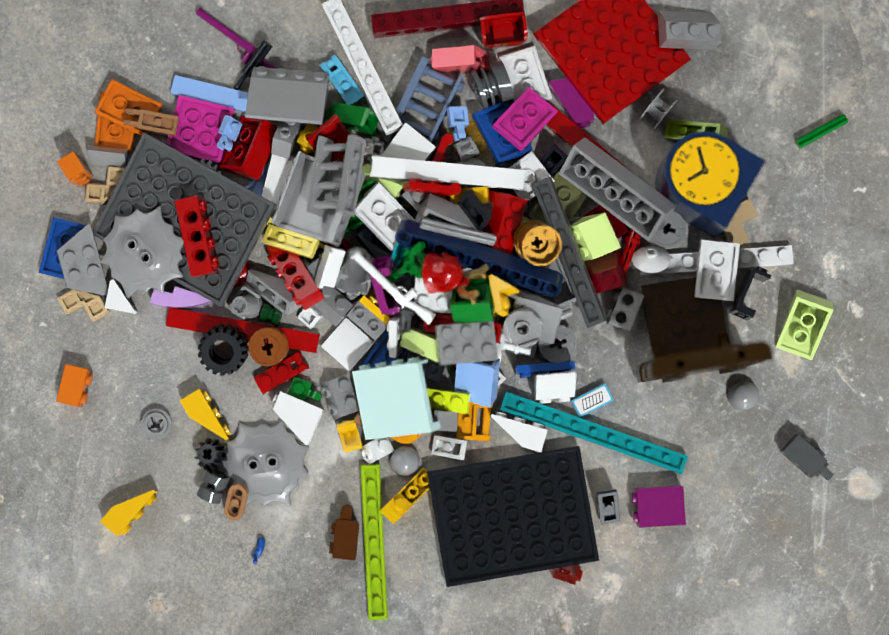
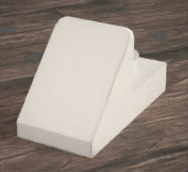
[431,435,467,460]

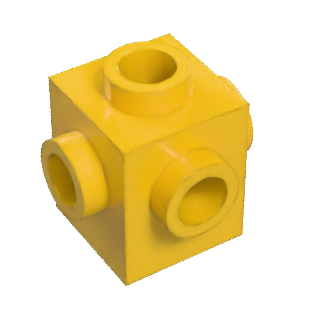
[297,123,318,156]

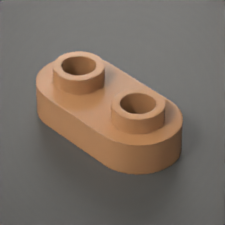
[224,482,249,520]

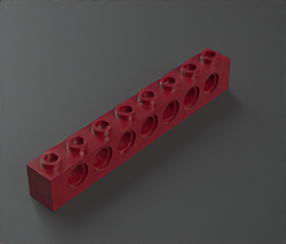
[371,0,524,39]

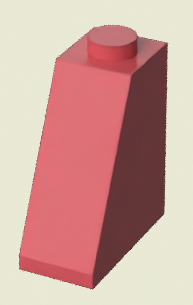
[430,45,489,72]

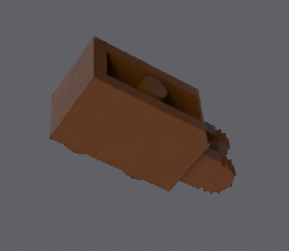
[329,504,360,560]

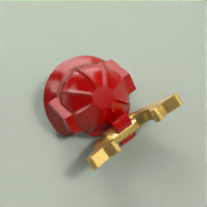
[422,252,489,305]

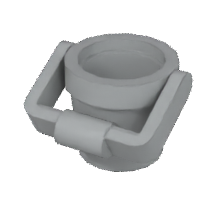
[228,284,263,320]

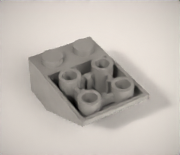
[313,283,373,327]
[495,286,564,344]

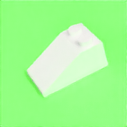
[533,372,576,404]

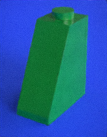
[327,102,379,136]

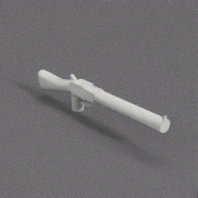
[351,251,435,325]

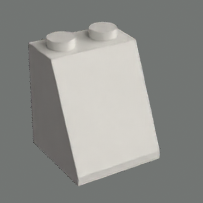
[380,123,436,161]

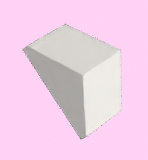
[105,279,138,314]

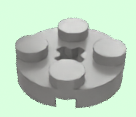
[503,308,543,348]

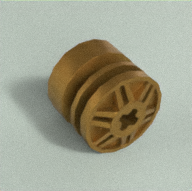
[513,220,562,266]

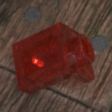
[552,565,583,585]

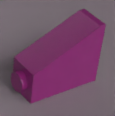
[548,78,595,128]

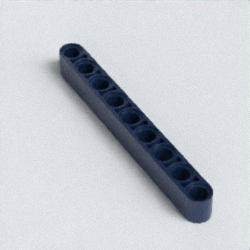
[395,219,563,297]

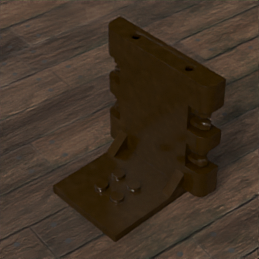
[636,277,774,383]

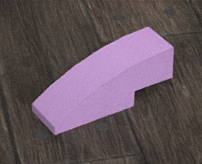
[150,286,213,308]

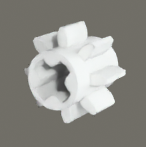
[364,136,384,160]

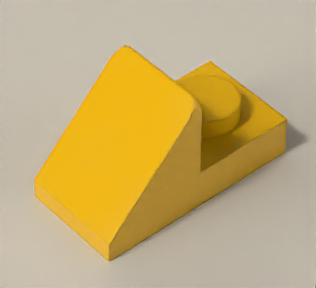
[488,275,520,317]

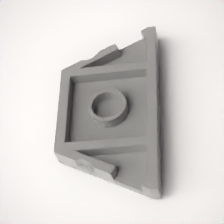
[57,224,108,296]

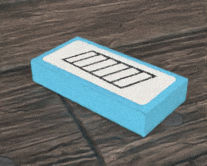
[571,384,614,418]

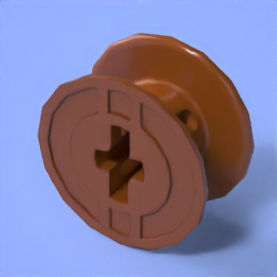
[248,327,289,366]

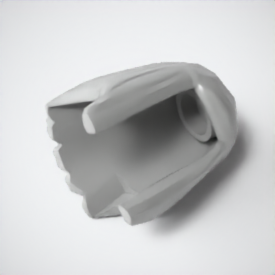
[335,246,372,296]

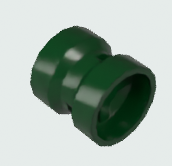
[259,303,283,326]

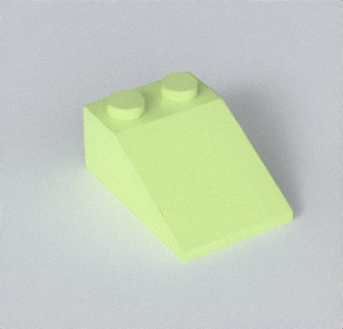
[776,289,834,360]

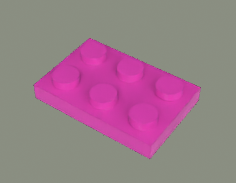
[492,87,558,152]

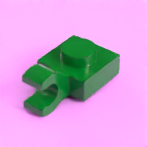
[287,376,323,402]

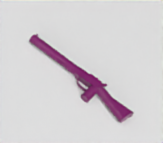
[196,7,278,69]

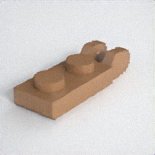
[123,108,179,136]

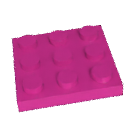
[166,95,235,164]

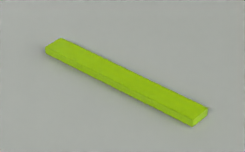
[360,464,388,620]

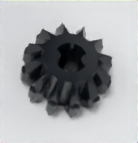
[194,438,228,471]

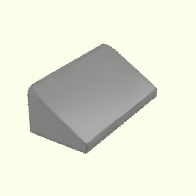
[87,145,128,168]

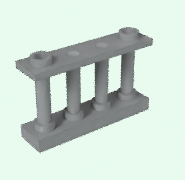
[306,135,366,217]

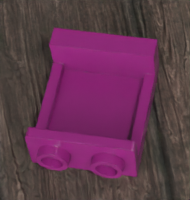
[370,255,401,315]
[632,485,686,528]

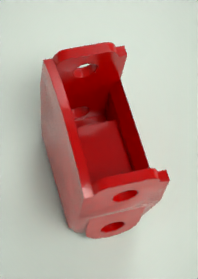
[480,12,528,49]

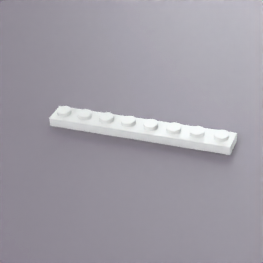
[322,0,403,135]
[640,245,794,276]

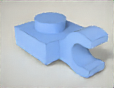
[446,106,469,141]
[217,115,242,151]

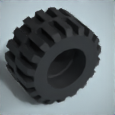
[198,324,249,376]

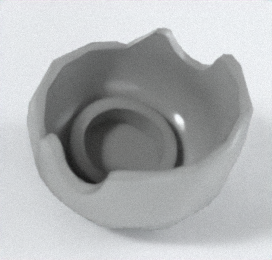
[727,381,759,410]
[389,446,420,476]

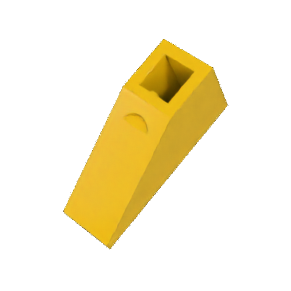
[179,389,231,440]
[380,467,430,524]
[100,489,158,537]

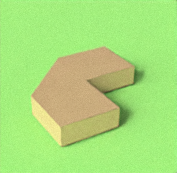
[85,166,125,204]
[723,199,758,245]
[57,289,110,322]

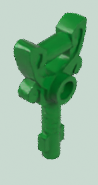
[385,241,426,284]

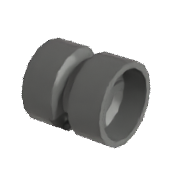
[197,468,230,504]

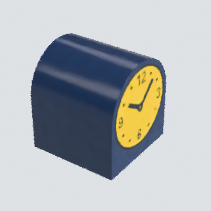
[655,131,766,238]

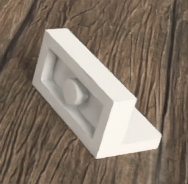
[315,245,345,288]

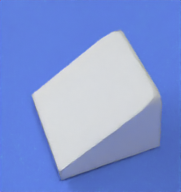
[297,306,323,329]

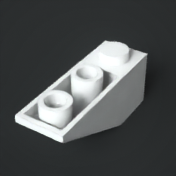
[490,411,547,452]

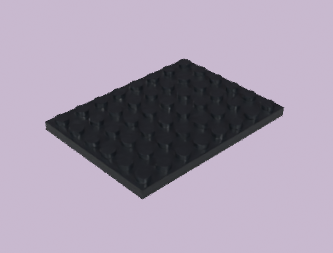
[427,446,599,587]

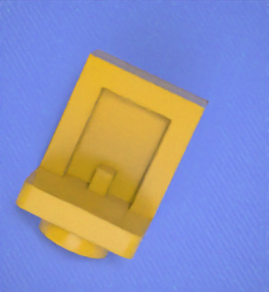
[336,420,363,453]

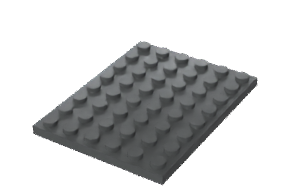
[93,133,277,307]

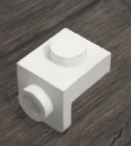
[361,437,394,465]

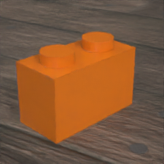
[57,151,93,186]
[56,364,93,407]

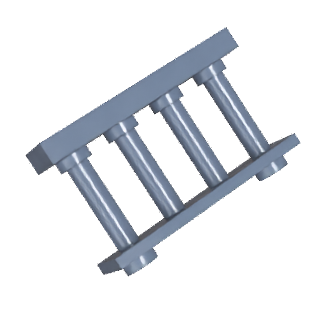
[396,56,465,144]

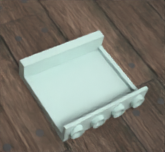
[352,357,441,440]

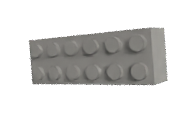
[559,138,677,242]

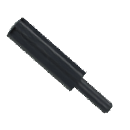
[233,40,273,90]

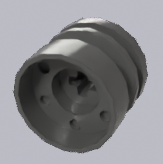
[470,61,514,109]

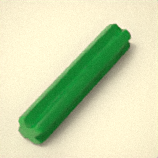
[795,114,848,148]

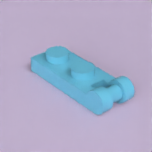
[319,54,365,105]

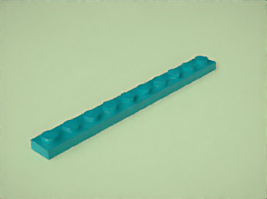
[500,392,688,474]

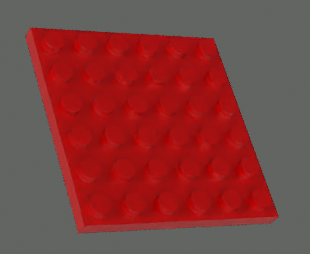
[533,0,691,125]

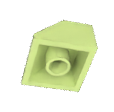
[570,213,621,261]

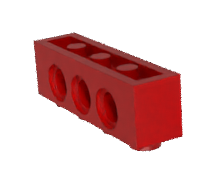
[175,196,219,278]
[266,245,325,311]

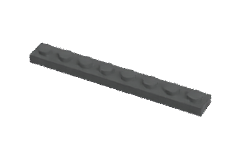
[532,177,607,328]

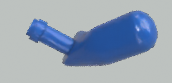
[252,537,265,564]

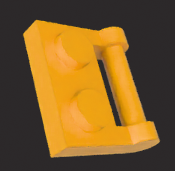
[456,402,493,441]

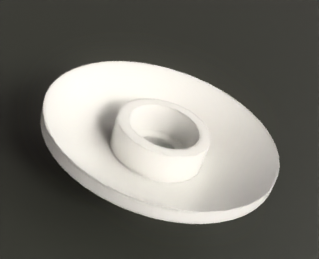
[632,246,670,273]

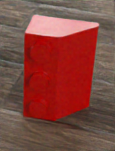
[219,116,278,180]
[472,190,527,255]

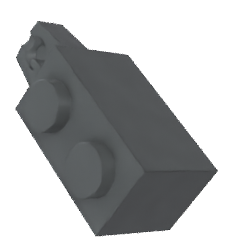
[780,434,834,480]

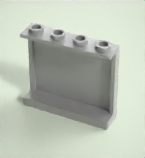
[272,151,366,247]

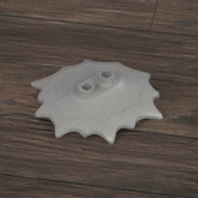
[100,206,184,299]
[221,420,309,506]

